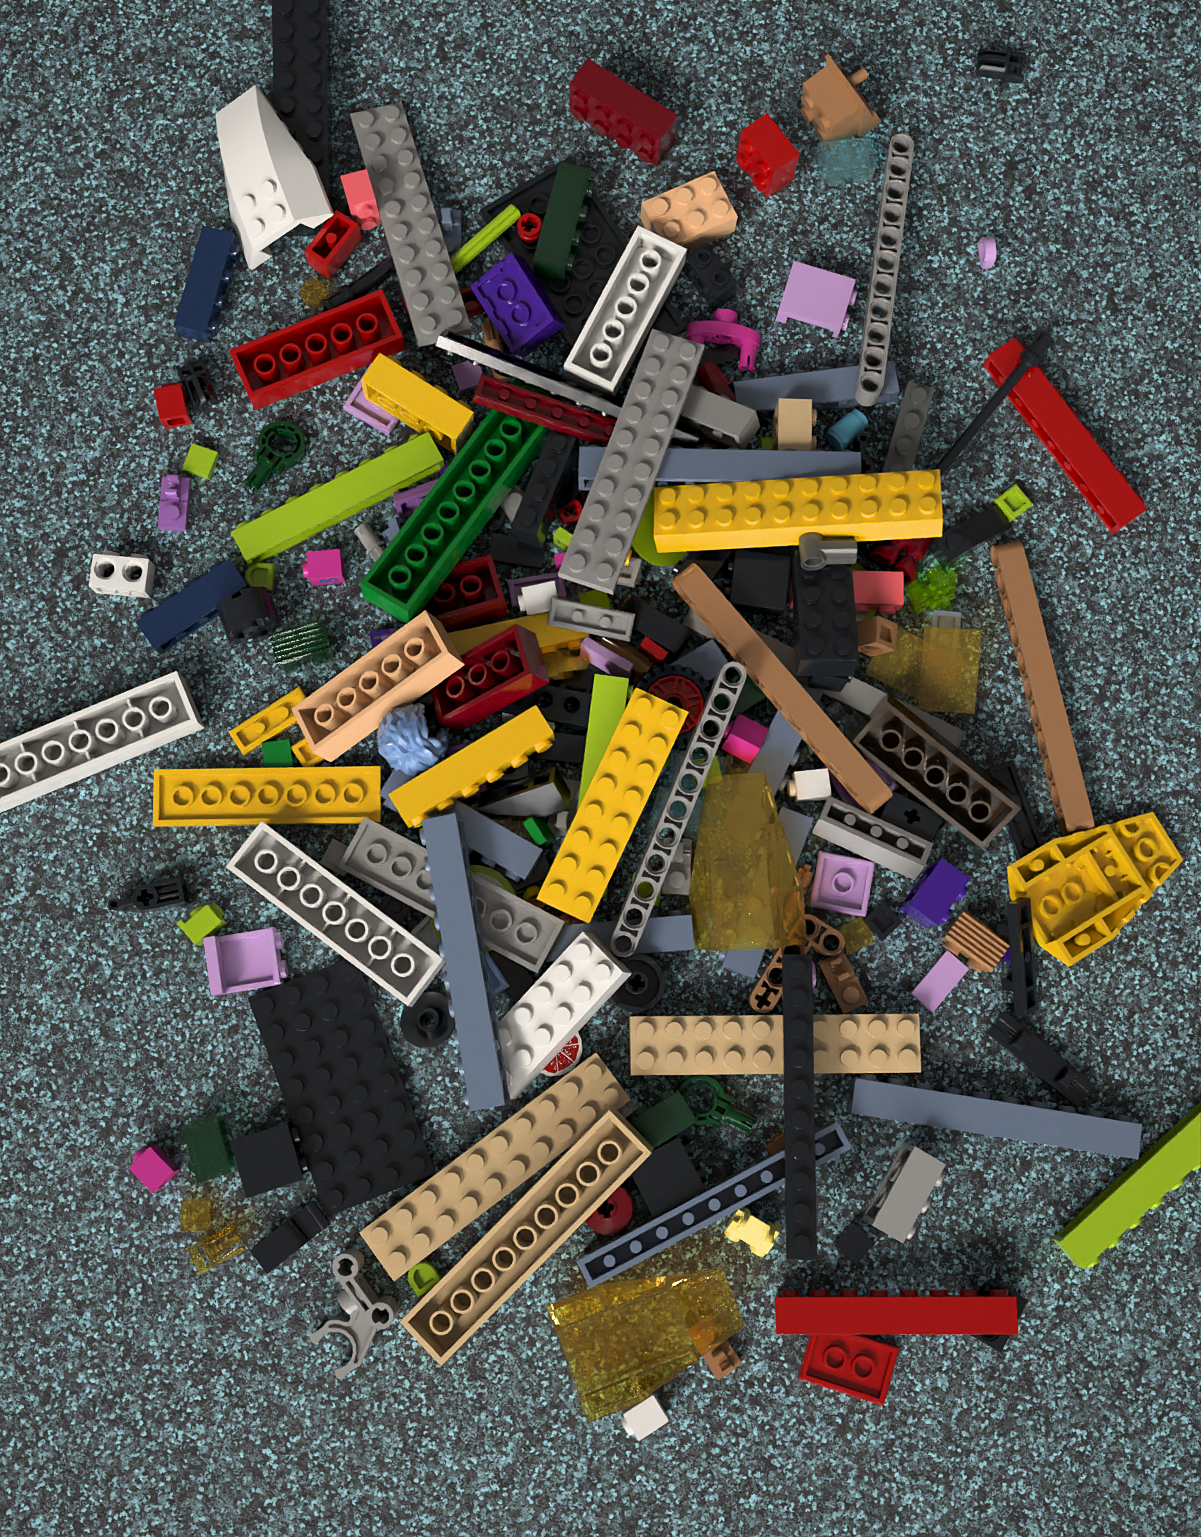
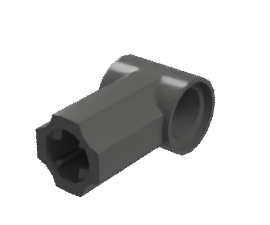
[798,533,857,570]

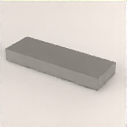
[547,597,635,641]

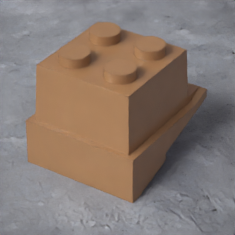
[800,54,881,149]

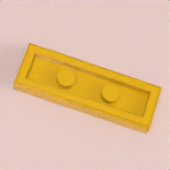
[229,686,307,756]

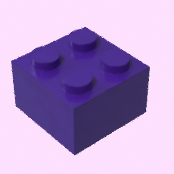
[899,858,971,928]

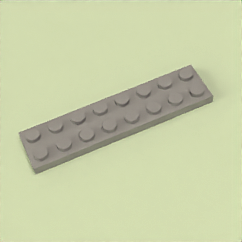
[338,817,566,974]

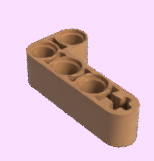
[747,914,845,1013]

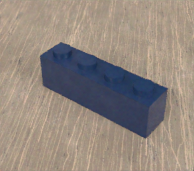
[174,226,241,343]
[136,559,249,655]

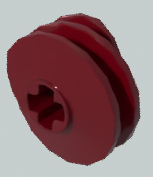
[585,1185,634,1235]

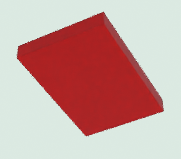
[797,1334,899,1406]

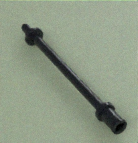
[933,331,1055,478]

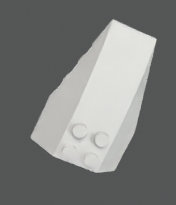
[215,85,334,270]

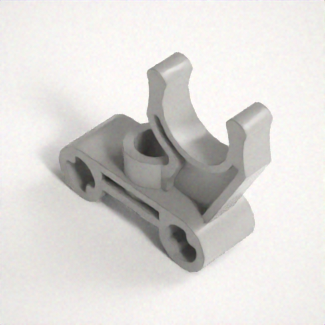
[310,1248,399,1379]

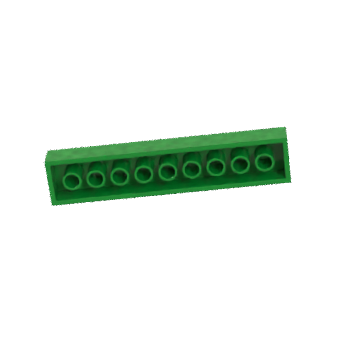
[360,378,564,624]

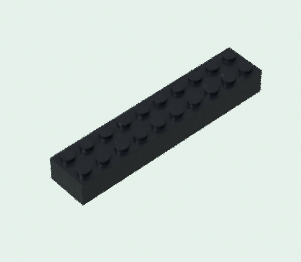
[272,0,334,237]

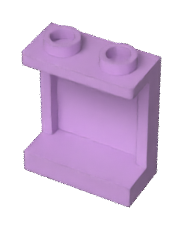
[776,261,858,338]
[203,926,288,996]

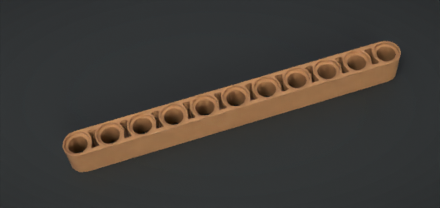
[990,540,1094,836]
[671,563,893,814]

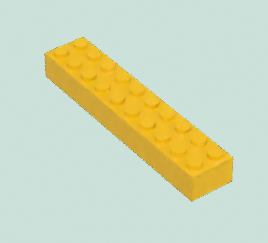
[654,469,943,553]

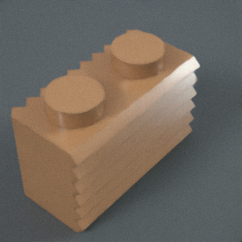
[940,910,1010,973]

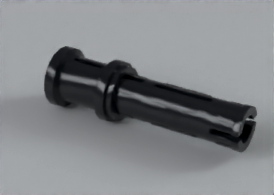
[320,257,396,312]

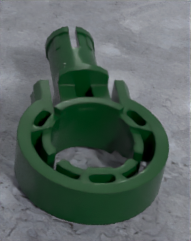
[243,421,306,493]
[676,1075,757,1134]

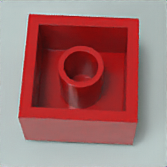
[736,113,800,198]

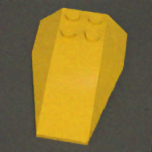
[1007,812,1183,967]

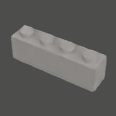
[678,385,760,450]
[811,796,934,880]

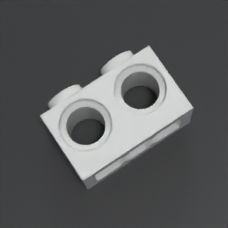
[89,551,156,598]

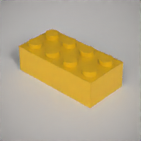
[361,353,474,456]

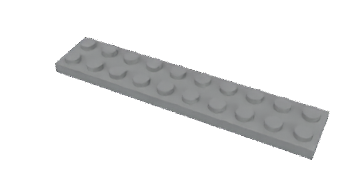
[350,102,472,347]
[558,329,705,595]

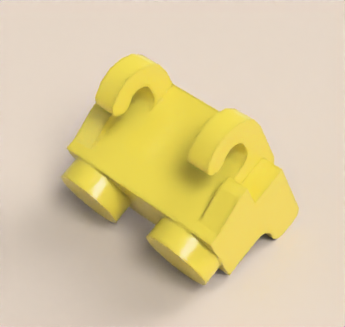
[724,1206,781,1257]

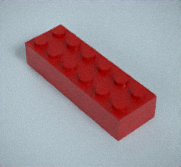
[229,289,406,410]

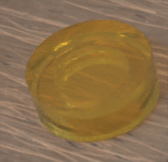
[300,279,328,309]

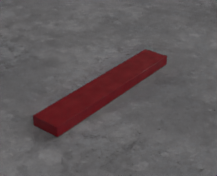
[473,374,617,447]

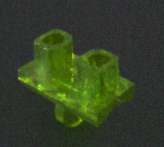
[906,565,958,615]

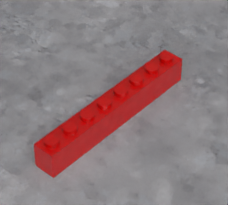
[983,337,1147,534]
[775,1289,1019,1335]

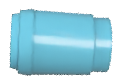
[826,409,868,450]

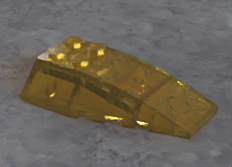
[689,772,807,951]
[546,1268,745,1423]

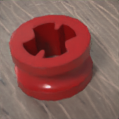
[517,213,542,242]
[558,499,583,526]

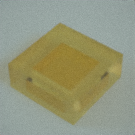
[836,916,874,955]
[180,1199,213,1231]

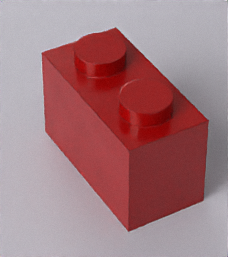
[304,210,362,280]

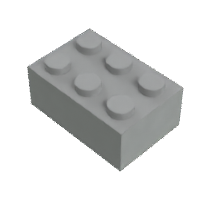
[862,1142,946,1243]

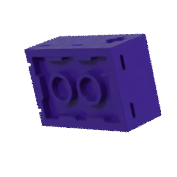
[470,252,566,357]

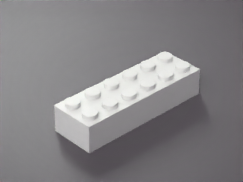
[564,226,687,396]
[498,932,632,1100]

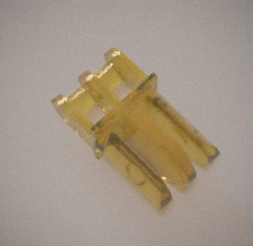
[542,650,589,680]
[184,1223,247,1276]

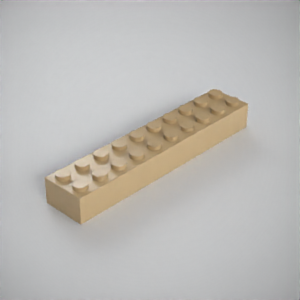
[629,1014,921,1075]
[359,1052,631,1281]
[400,1105,654,1366]

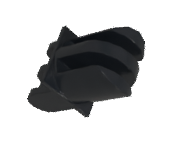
[975,47,1026,85]
[176,356,219,412]

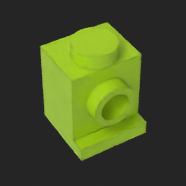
[177,902,227,946]

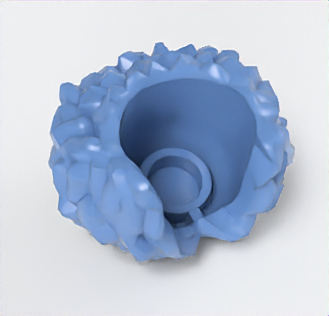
[377,703,448,776]

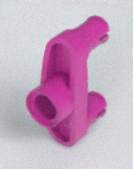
[686,309,761,372]

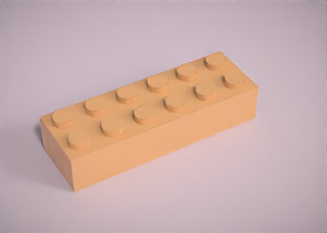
[292,610,465,762]

